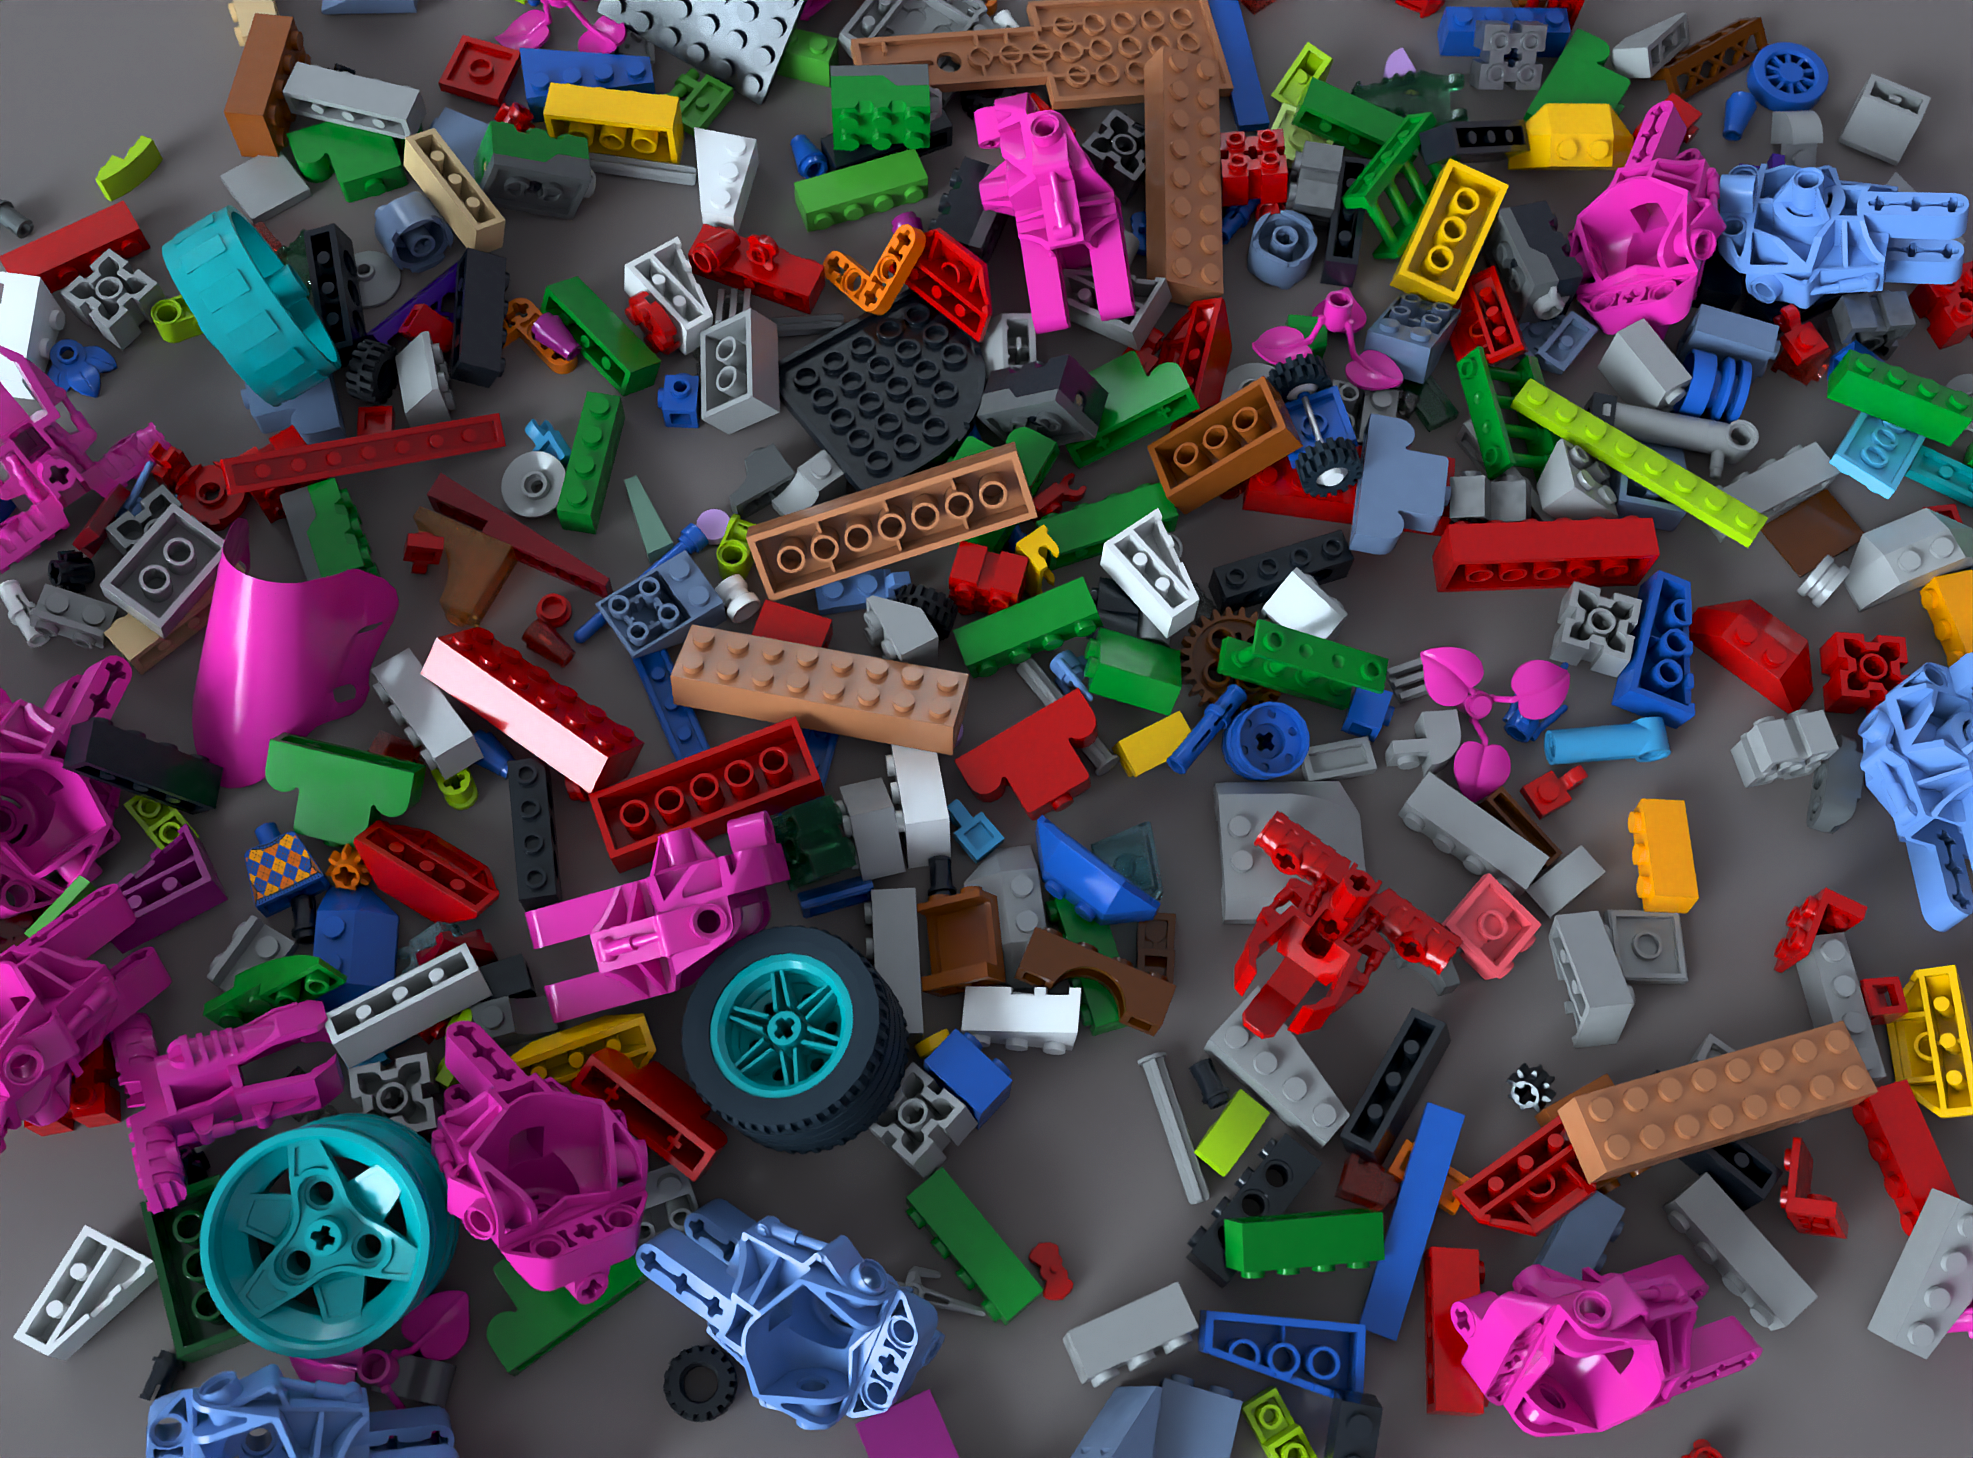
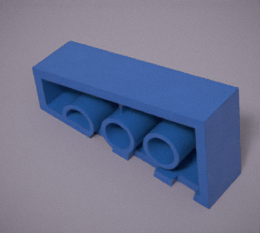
[1198,1310,1366,1399]

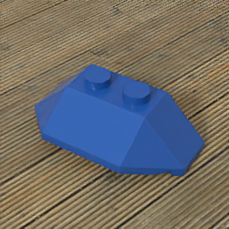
[1035,815,1161,926]
[313,886,400,1013]

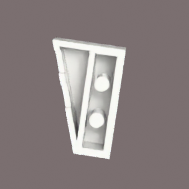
[885,744,951,869]

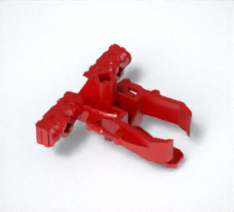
[1234,811,1463,1039]

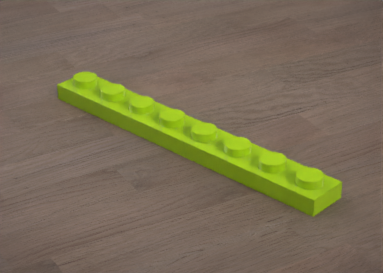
[1510,378,1768,548]

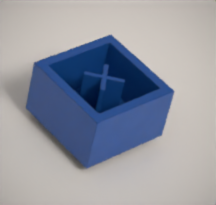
[923,1028,1013,1130]

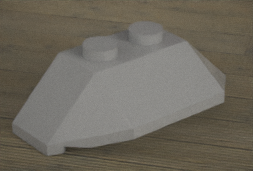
[1843,508,1973,612]
[963,845,1046,991]

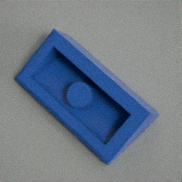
[797,875,874,919]

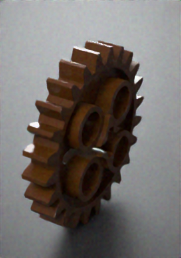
[1180,606,1282,714]

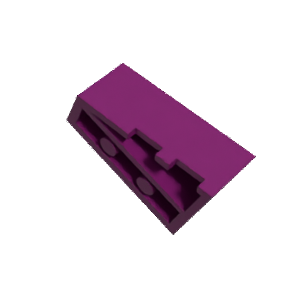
[110,823,228,954]

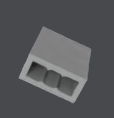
[1597,318,1692,413]

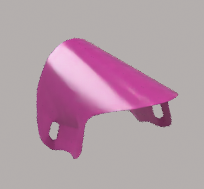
[192,518,399,789]

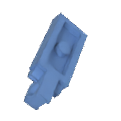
[815,569,912,616]

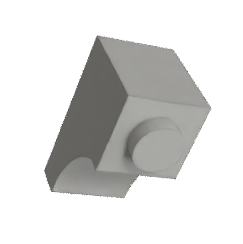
[772,449,846,516]

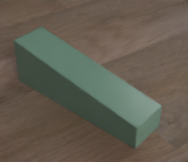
[624,475,674,564]

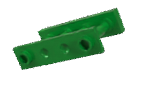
[1341,112,1443,259]
[1456,346,1561,482]
[1217,619,1389,710]

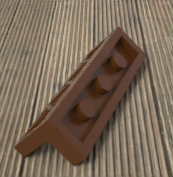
[1650,17,1768,100]

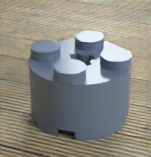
[374,191,453,273]
[1247,210,1318,289]

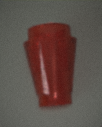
[521,618,576,668]

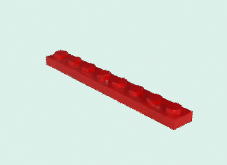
[220,413,506,495]

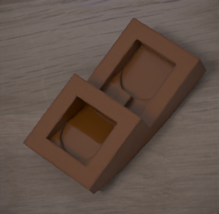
[1136,912,1176,984]

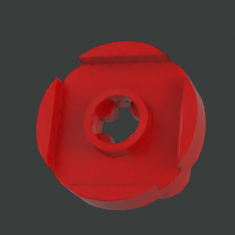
[624,291,681,355]
[175,462,251,531]

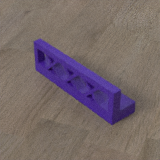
[366,260,459,345]

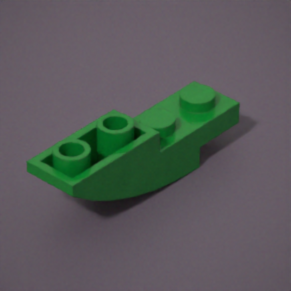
[203,955,347,1029]

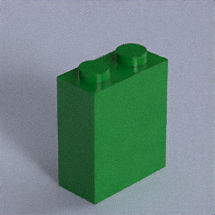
[1084,627,1182,716]

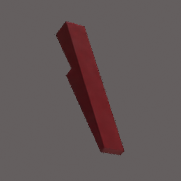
[427,473,614,598]

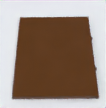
[1760,489,1864,578]

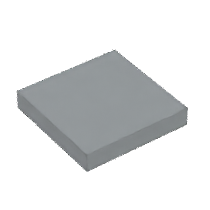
[220,151,312,226]
[1604,910,1688,984]

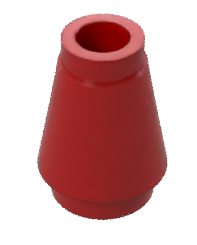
[692,229,741,273]

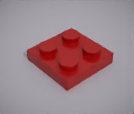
[438,35,521,107]

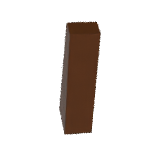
[1477,785,1562,870]

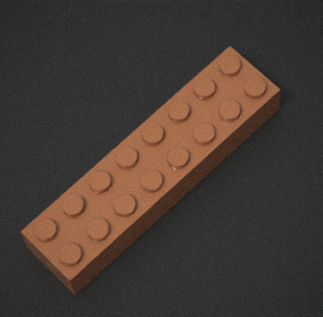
[1144,45,1224,306]
[746,441,1038,601]
[670,624,969,756]
[1557,1020,1878,1184]

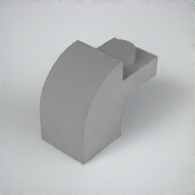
[1771,110,1823,168]
[1384,709,1461,777]

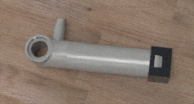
[1584,392,1759,480]

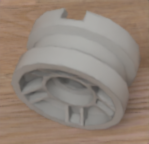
[1796,554,1851,608]

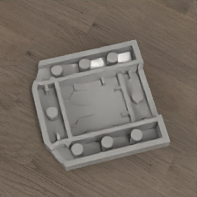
[838,0,1001,108]
[1213,781,1366,924]

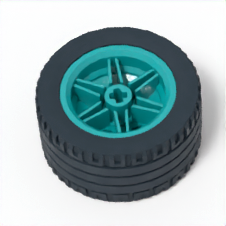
[681,925,909,1155]

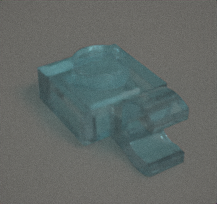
[397,921,463,974]

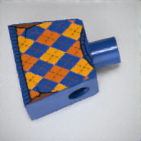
[244,822,332,918]

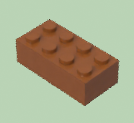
[224,13,311,157]
[1147,376,1303,515]

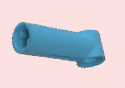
[1544,717,1671,765]

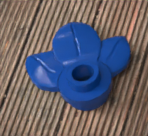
[47,339,117,398]

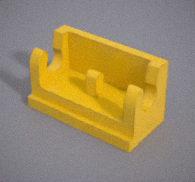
[1015,524,1059,597]
[1112,710,1191,778]

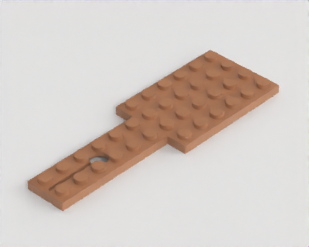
[850,0,1234,110]

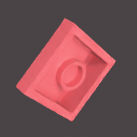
[1442,873,1542,980]

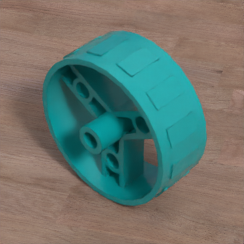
[162,205,341,407]

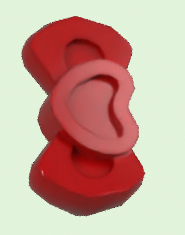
[1028,1242,1074,1301]

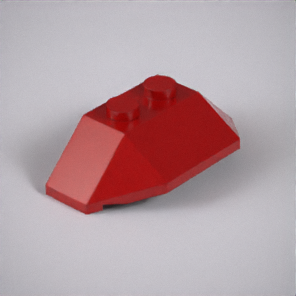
[889,228,992,342]
[1450,265,1528,366]
[1157,297,1233,413]
[1689,599,1814,714]
[353,820,500,925]
[1453,1116,1597,1237]

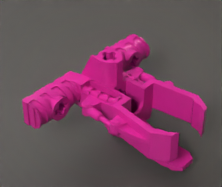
[0,345,172,574]
[110,1000,345,1214]

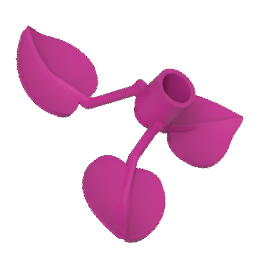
[495,0,627,54]
[1252,287,1403,391]
[1420,646,1570,802]
[289,1290,470,1439]

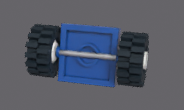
[1267,353,1363,498]

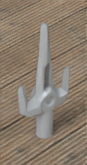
[896,1266,986,1316]

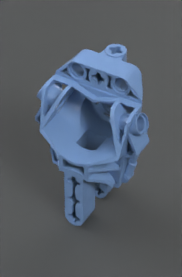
[1718,164,1969,309]
[1858,652,1973,932]
[635,1198,945,1430]
[146,1364,459,1458]

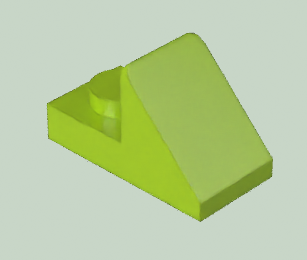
[1271,42,1333,107]

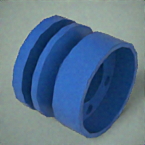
[1673,348,1752,423]
[1221,701,1310,781]

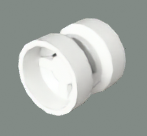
[715,574,761,623]

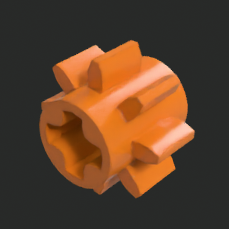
[325,843,372,890]

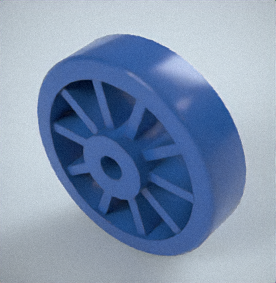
[1747,42,1829,112]

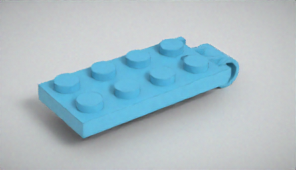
[1829,411,1926,499]

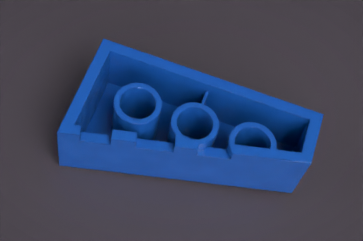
[520,48,656,123]
[1611,570,1695,729]

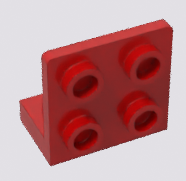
[1774,887,1868,973]
[1780,1137,1848,1239]

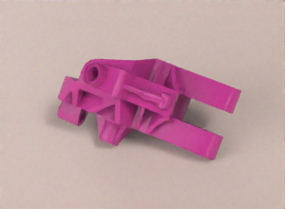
[974,92,1136,334]
[1568,100,1727,341]
[0,655,132,919]
[525,810,791,1023]
[0,884,172,1154]
[431,1021,648,1305]
[1451,1254,1763,1437]

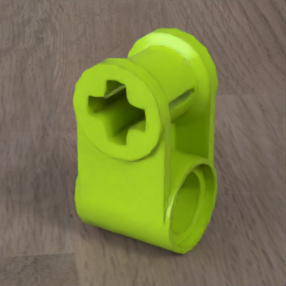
[151,295,204,343]
[716,514,756,580]
[430,767,479,810]

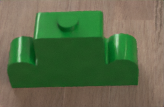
[1523,28,1631,122]
[286,122,424,203]
[1065,351,1200,469]
[946,427,1060,554]
[265,732,427,847]
[487,1256,649,1377]

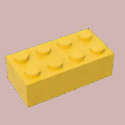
[543,83,685,164]
[1390,158,1509,307]

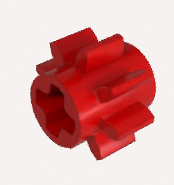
[494,102,535,132]

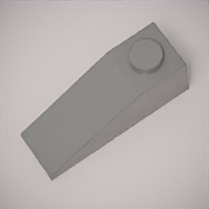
[1611,13,1690,79]

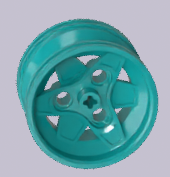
[200,1113,460,1359]

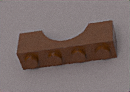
[1014,927,1176,1037]

